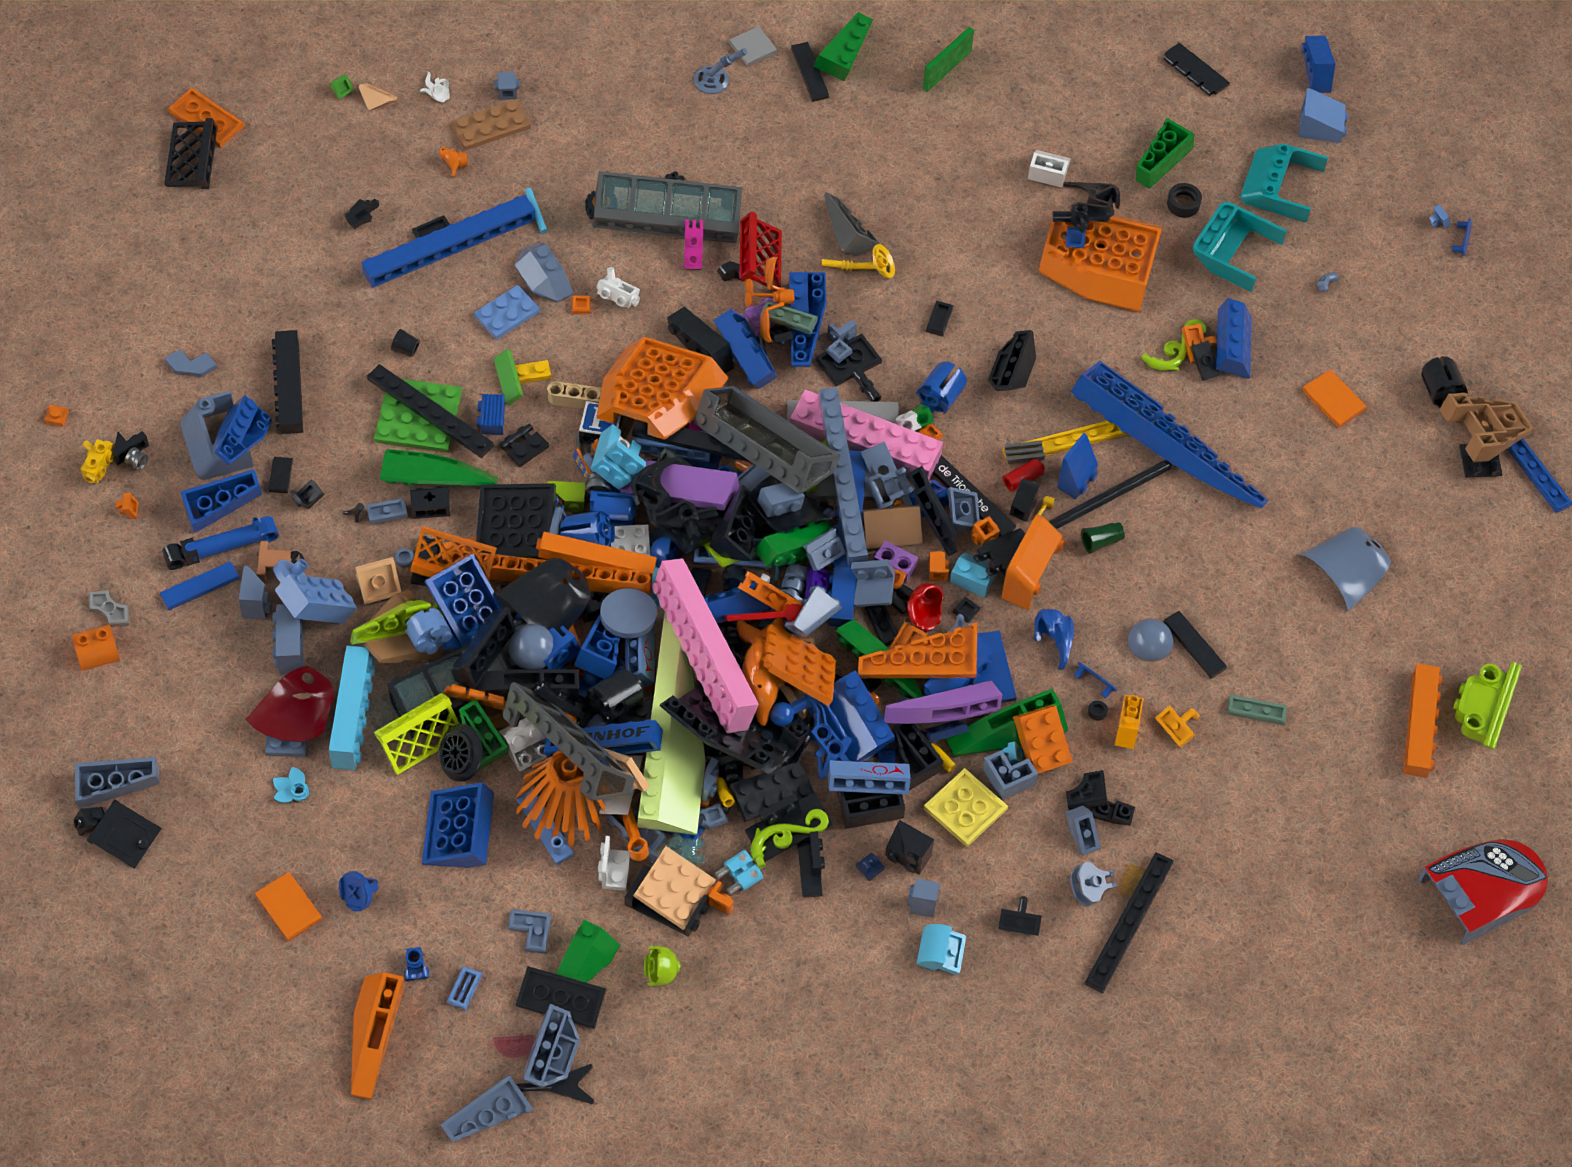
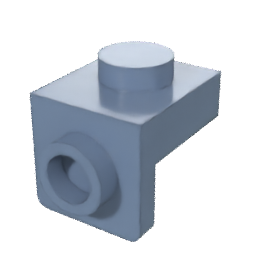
[827,320,857,342]

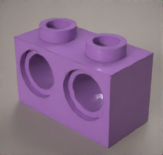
[873,540,918,583]

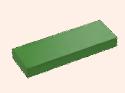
[494,349,523,405]

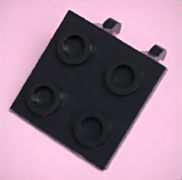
[1459,444,1503,478]

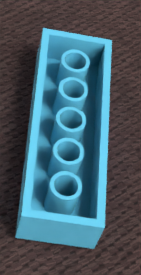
[329,646,376,770]

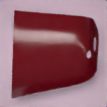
[246,666,334,742]

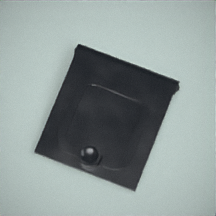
[86,800,162,869]

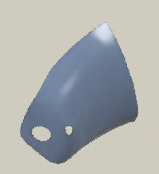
[1296,527,1391,611]

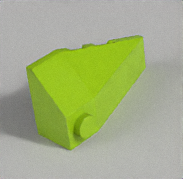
[350,600,431,645]

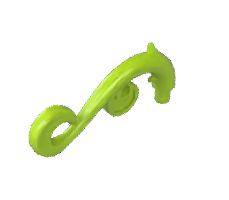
[1141,319,1207,371]
[751,809,829,869]

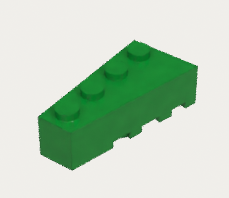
[814,12,874,81]
[1136,118,1195,189]

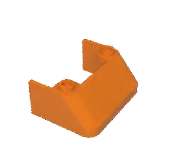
[1001,514,1065,610]

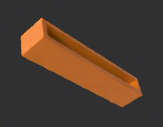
[1403,663,1442,778]

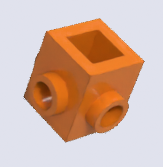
[971,516,1000,547]

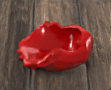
[907,583,944,632]

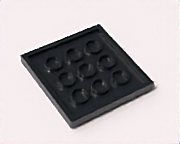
[476,483,556,559]

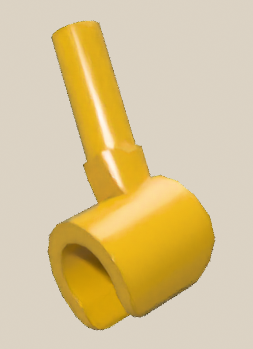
[1034,496,1055,517]

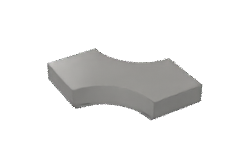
[89,590,129,627]

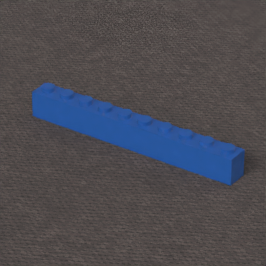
[361,195,535,288]
[828,450,866,627]

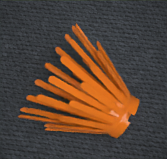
[516,750,607,846]

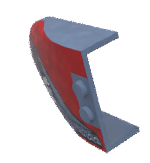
[1418,839,1548,945]

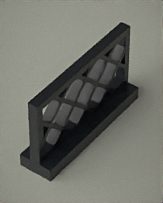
[164,118,218,189]

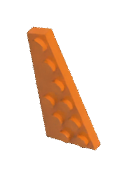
[858,622,978,678]

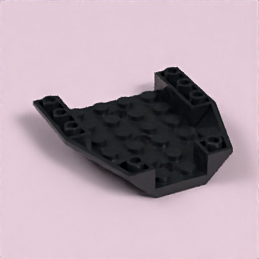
[660,652,811,774]

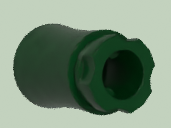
[1081,522,1125,554]

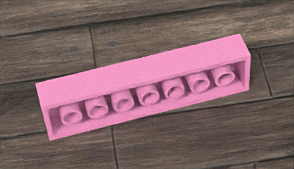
[790,390,943,480]

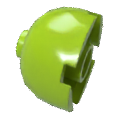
[644,945,680,987]

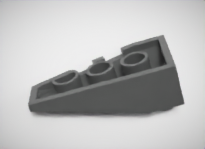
[824,192,880,256]

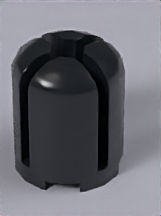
[1421,356,1468,409]

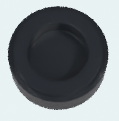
[1088,701,1108,721]

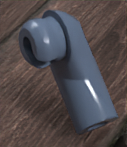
[1317,272,1338,292]

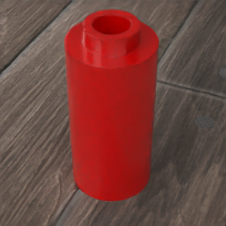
[1002,459,1045,492]

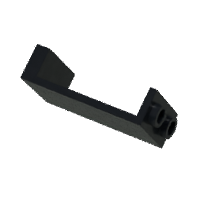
[624,865,710,937]

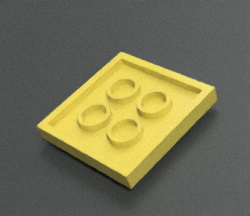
[924,768,1008,847]

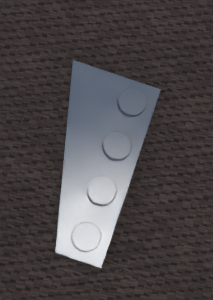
[440,1075,533,1142]

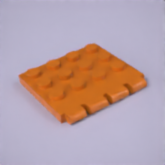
[763,625,836,706]

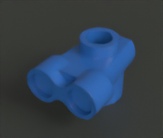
[404,947,429,981]

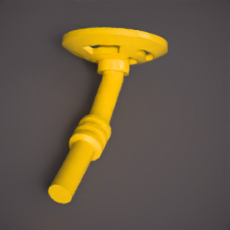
[821,244,895,279]

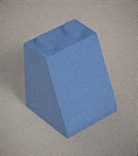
[1299,88,1348,143]

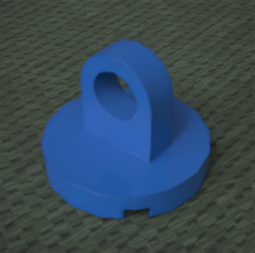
[338,871,378,911]

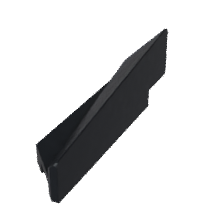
[908,466,957,557]

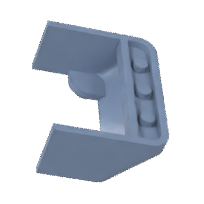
[180,391,253,480]

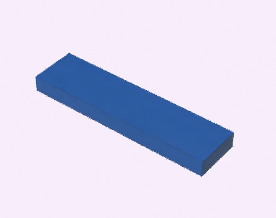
[160,561,239,611]

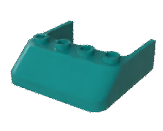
[1240,144,1328,223]
[1193,202,1287,292]

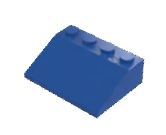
[424,554,502,647]
[807,670,895,762]
[422,782,494,868]

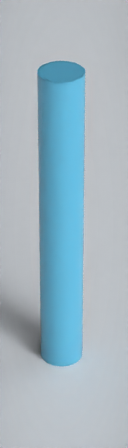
[525,188,547,234]

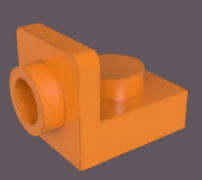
[707,881,734,915]

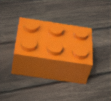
[1013,705,1073,774]

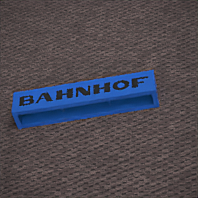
[544,719,663,758]

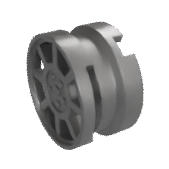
[585,473,612,498]

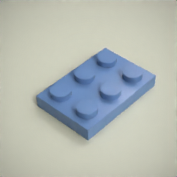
[474,285,540,340]

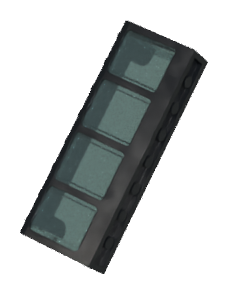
[387,619,546,739]

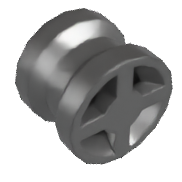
[124,447,149,471]

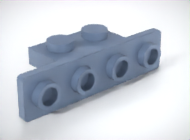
[605,810,667,865]

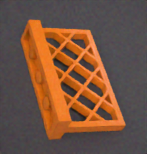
[410,526,497,581]

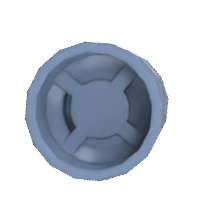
[780,564,808,598]

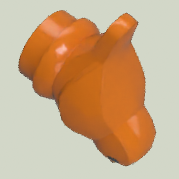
[439,146,467,177]

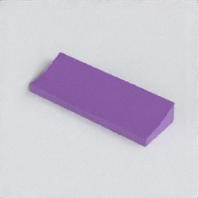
[620,460,739,510]

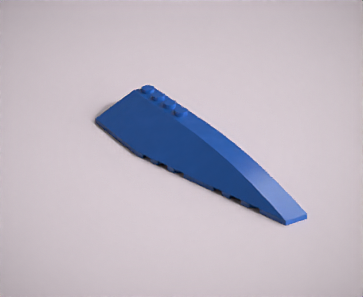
[1070,361,1269,509]

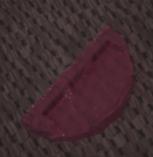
[493,1035,535,1058]

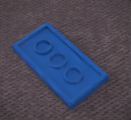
[973,630,1017,703]

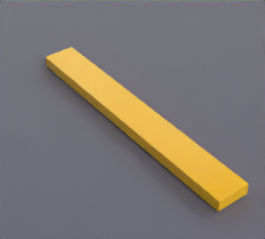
[1002,421,1128,465]

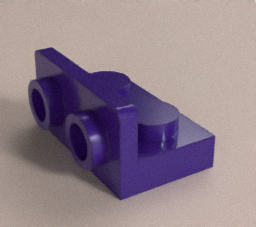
[805,565,830,599]

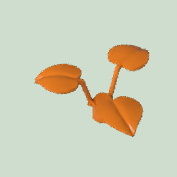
[745,257,794,342]

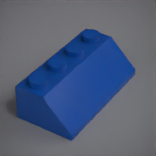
[1216,298,1252,379]
[924,634,993,696]

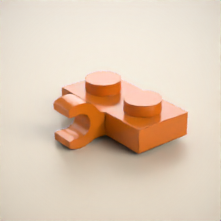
[1182,324,1217,363]

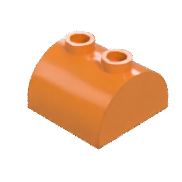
[71,624,120,671]

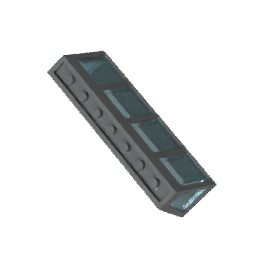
[593,171,742,243]

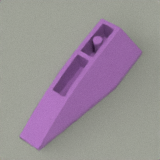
[884,681,1002,724]

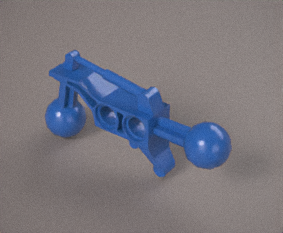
[769,693,852,779]

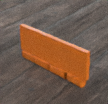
[443,684,507,711]

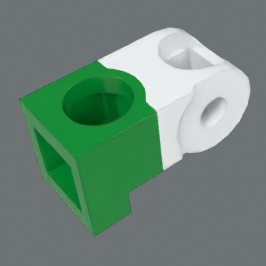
[896,404,934,431]

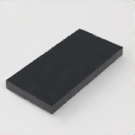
[515,966,607,1029]

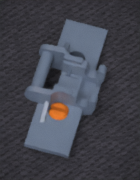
[860,441,915,509]

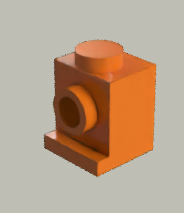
[929,551,949,581]

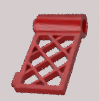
[723,603,802,622]

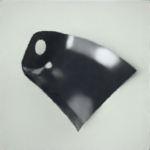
[748,475,840,532]
[494,558,591,637]

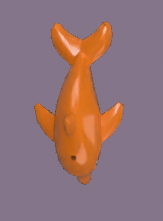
[736,617,786,726]

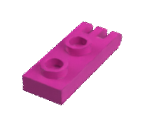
[684,219,703,269]

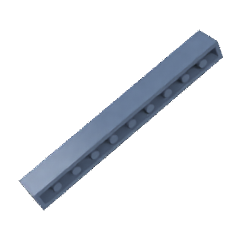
[818,387,868,567]

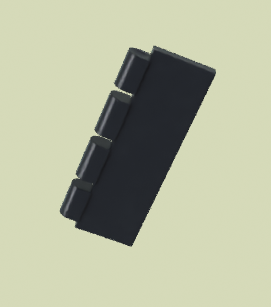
[1163,42,1230,96]

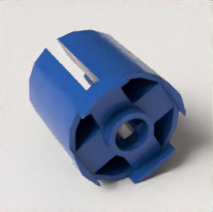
[916,361,967,414]
[590,491,636,526]
[560,510,615,546]

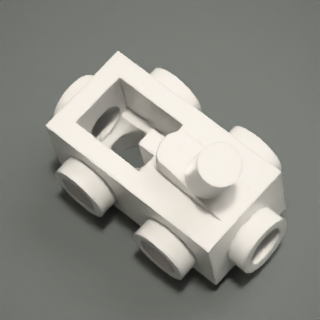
[596,267,640,308]

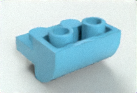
[916,924,967,975]

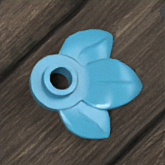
[273,767,309,803]

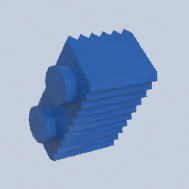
[477,394,505,435]

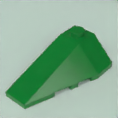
[556,920,620,983]

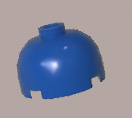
[650,536,681,568]

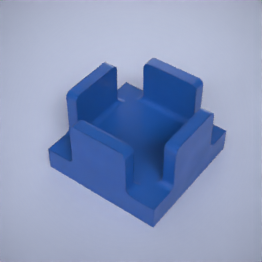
[544,626,581,669]

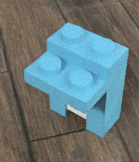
[591,424,646,490]

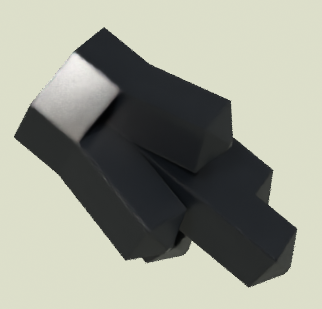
[343,199,379,229]

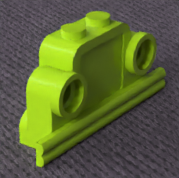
[1453,662,1522,750]

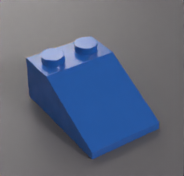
[1057,433,1098,499]

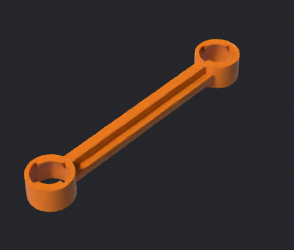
[606,780,649,861]

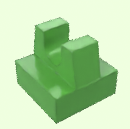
[329,74,354,99]

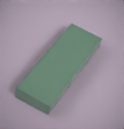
[760,300,818,335]
[1226,695,1287,725]

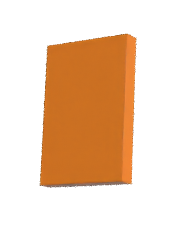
[1302,369,1367,428]
[255,872,323,941]

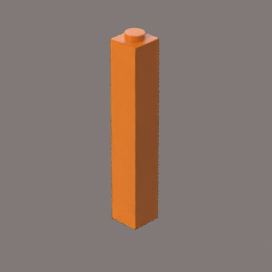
[536,532,657,581]

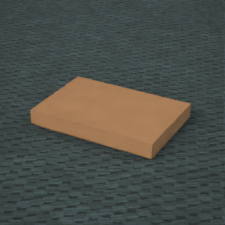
[863,505,922,549]

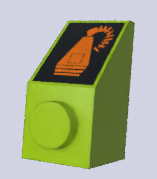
[548,481,586,513]

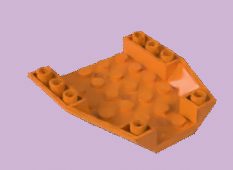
[1038,214,1163,312]
[597,337,728,440]

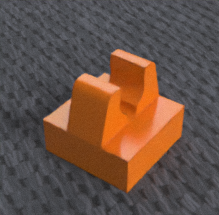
[115,492,139,519]

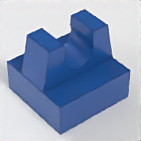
[1066,227,1086,248]

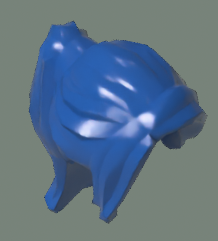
[1034,609,1074,669]

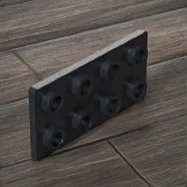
[745,793,833,862]

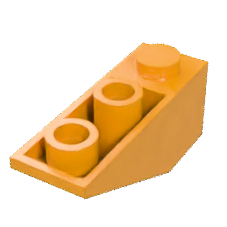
[1115,694,1144,750]

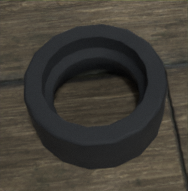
[1167,183,1202,218]

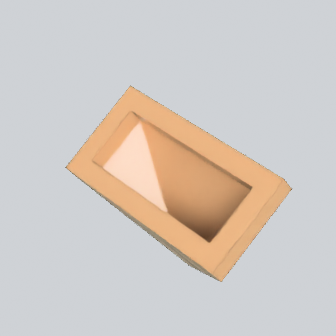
[359,83,397,110]

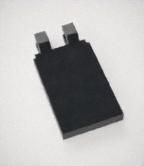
[973,528,1026,576]

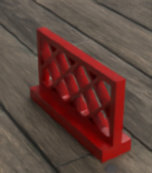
[739,211,782,291]

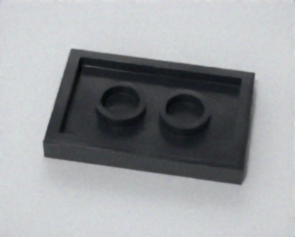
[816,334,882,387]

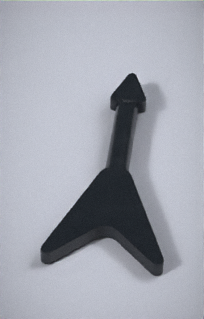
[516,1064,594,1104]

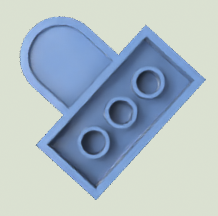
[273,558,357,624]

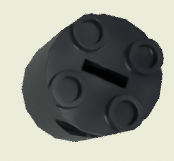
[586,668,644,724]

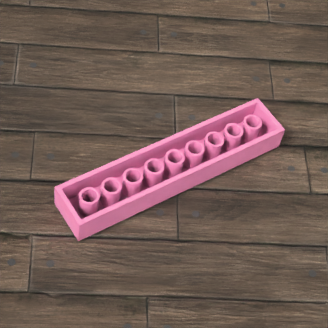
[652,559,759,733]

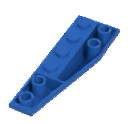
[789,272,827,367]
[214,395,272,465]

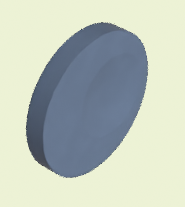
[600,588,657,638]

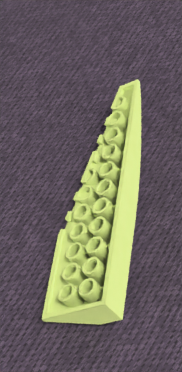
[637,613,706,835]

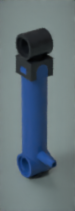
[162,516,279,570]

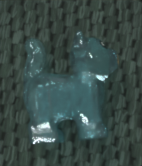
[666,833,705,865]

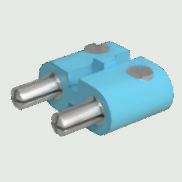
[715,850,763,895]

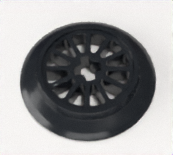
[438,724,482,782]

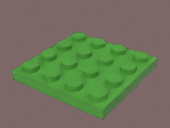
[374,379,462,453]

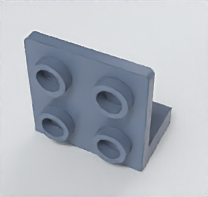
[851,560,895,607]

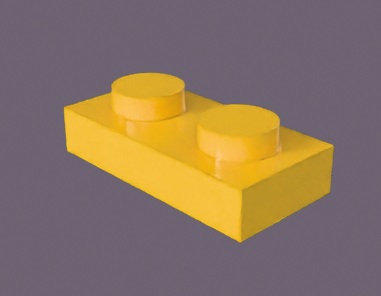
[515,360,551,384]

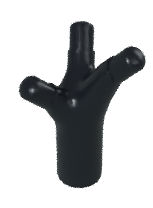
[343,503,364,523]

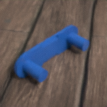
[1452,218,1472,256]
[1074,662,1117,698]

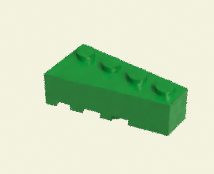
[755,519,838,567]

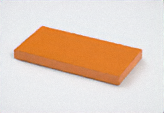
[168,87,245,148]

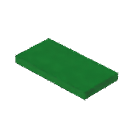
[923,27,974,92]

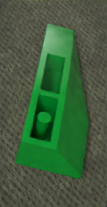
[380,449,498,486]
[836,619,923,699]

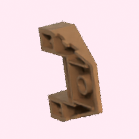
[1439,393,1534,462]
[363,590,452,663]

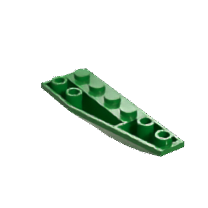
[945,688,1068,757]

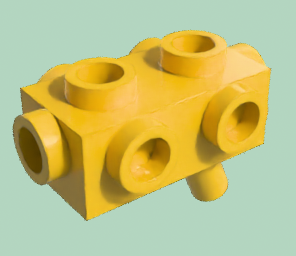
[80,439,114,484]

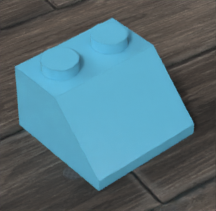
[950,552,997,598]

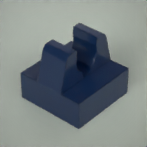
[856,853,885,881]

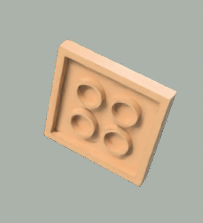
[633,846,716,930]

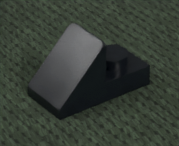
[113,431,149,465]

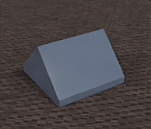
[948,487,980,532]

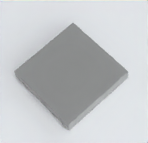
[729,26,777,67]

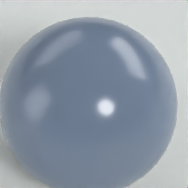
[1127,619,1173,661]
[509,624,554,669]

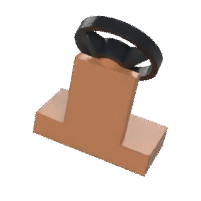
[257,541,304,584]

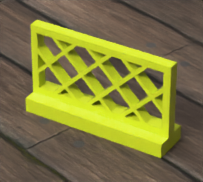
[374,693,459,775]

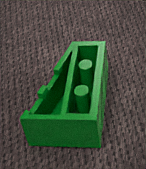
[459,699,508,774]

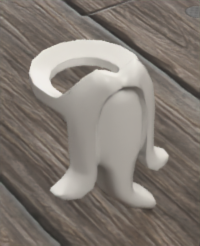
[420,72,450,103]

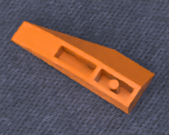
[351,972,405,1100]

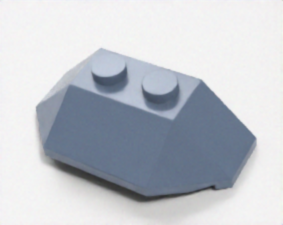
[515,242,573,302]
[523,1004,580,1088]

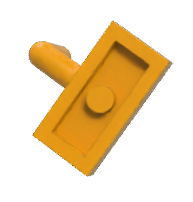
[1155,705,1200,748]

